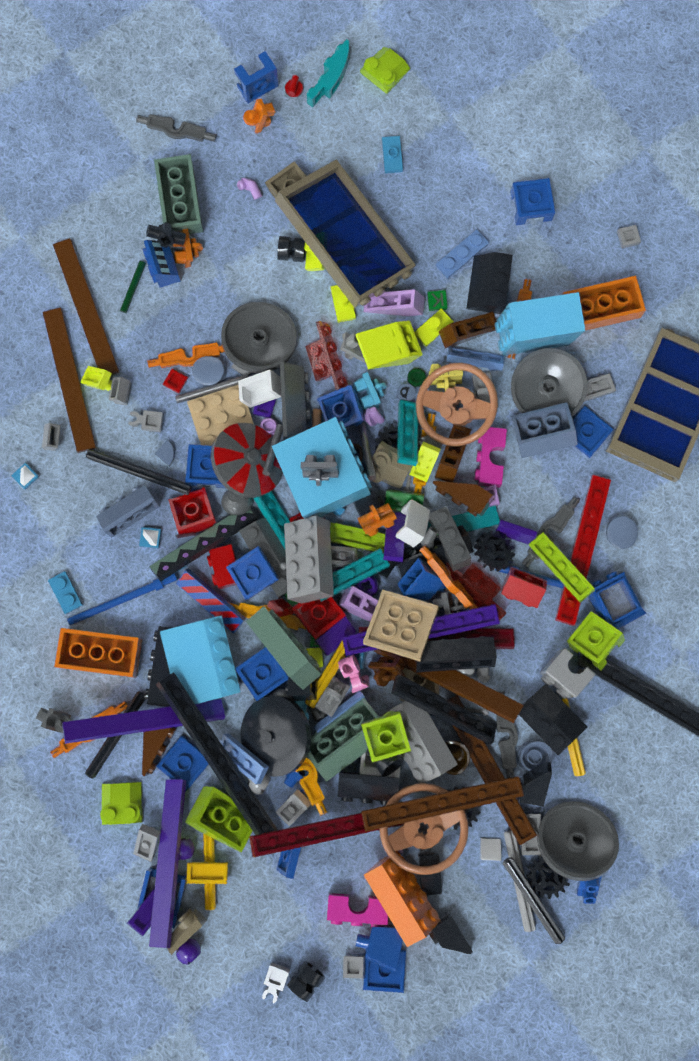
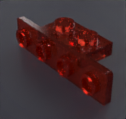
[305,321,348,390]
[445,562,506,621]

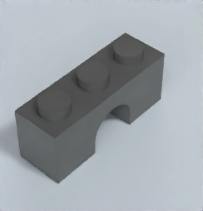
[429,506,471,572]

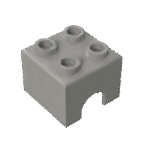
[540,648,595,699]

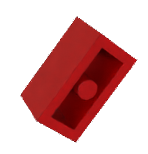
[207,544,236,589]
[501,567,547,608]

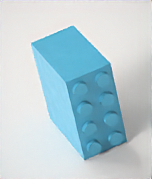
[495,292,585,356]
[272,417,372,519]

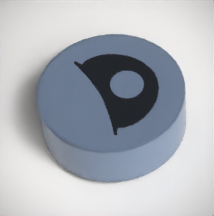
[397,383,416,402]

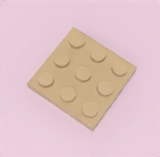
[187,385,254,446]
[363,589,439,661]

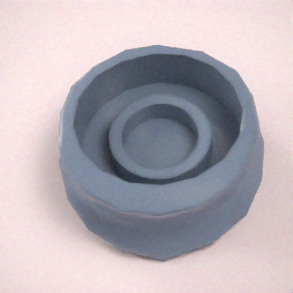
[192,356,227,386]
[606,516,638,549]
[517,740,553,772]

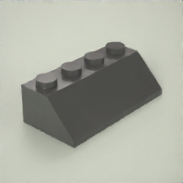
[280,362,310,440]
[239,518,287,599]

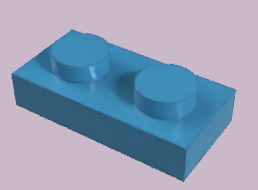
[48,571,83,614]

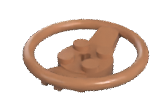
[416,363,498,446]
[379,783,468,875]

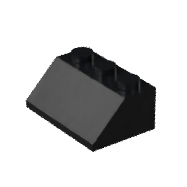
[466,252,513,314]
[519,684,588,755]
[337,772,400,805]

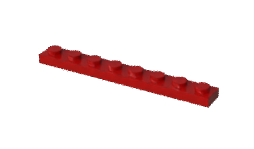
[555,475,611,626]

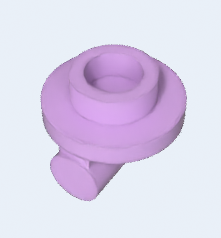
[364,407,385,426]

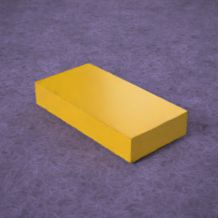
[186,862,228,884]

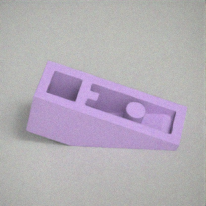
[363,289,425,316]
[338,586,378,622]

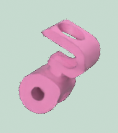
[338,655,370,693]

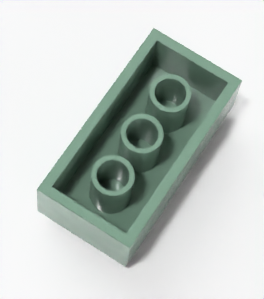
[154,154,203,234]
[246,606,321,690]
[307,698,379,782]

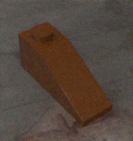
[438,312,497,349]
[435,424,472,482]

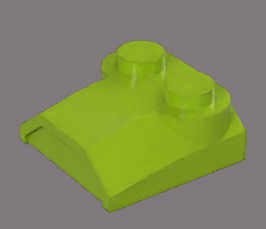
[360,47,410,94]
[361,711,411,762]
[100,782,143,825]

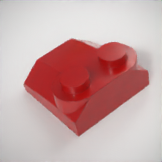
[168,487,216,534]
[291,597,346,640]

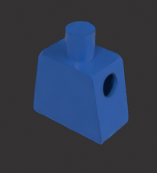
[398,558,446,600]
[355,927,403,971]

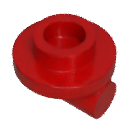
[285,75,303,97]

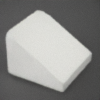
[480,838,501,861]

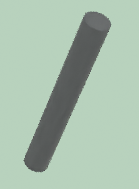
[262,424,283,476]

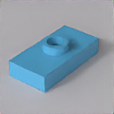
[382,136,403,173]

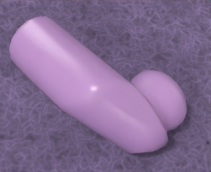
[237,178,262,200]

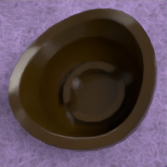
[445,741,470,775]

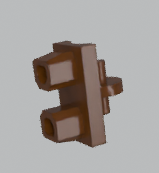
[368,657,406,687]

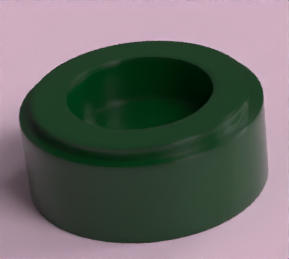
[407,368,426,388]

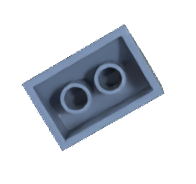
[511,402,578,458]
[96,485,160,538]

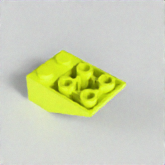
[355,320,423,369]

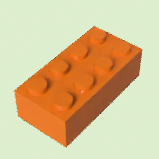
[562,276,646,331]
[54,628,142,678]
[364,851,441,947]

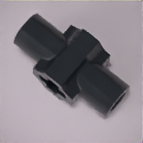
[146,222,186,248]

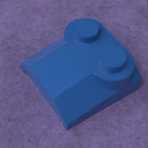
[317,385,365,428]

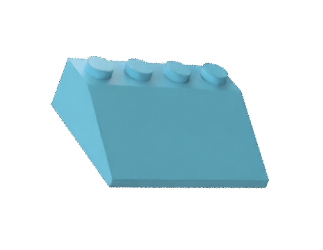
[160,616,241,704]

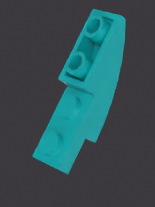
[306,39,349,108]

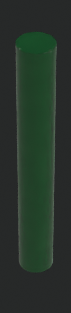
[120,260,146,314]

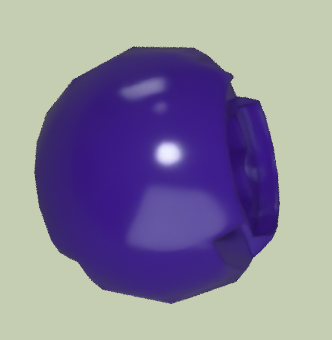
[354,576,379,597]
[179,838,195,860]
[176,938,201,965]

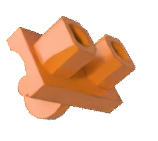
[243,99,275,134]
[172,229,203,268]
[357,503,397,537]

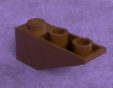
[433,481,495,517]
[142,727,177,777]

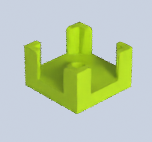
[567,611,625,670]

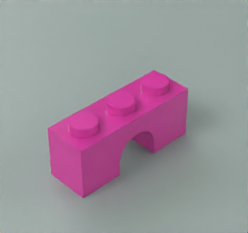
[474,427,507,488]
[327,893,388,927]

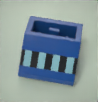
[142,240,181,288]

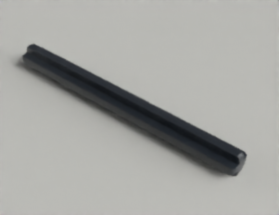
[86,449,192,495]

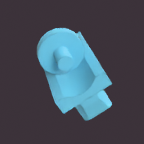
[353,372,387,409]

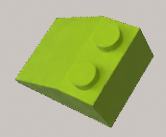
[185,786,252,852]

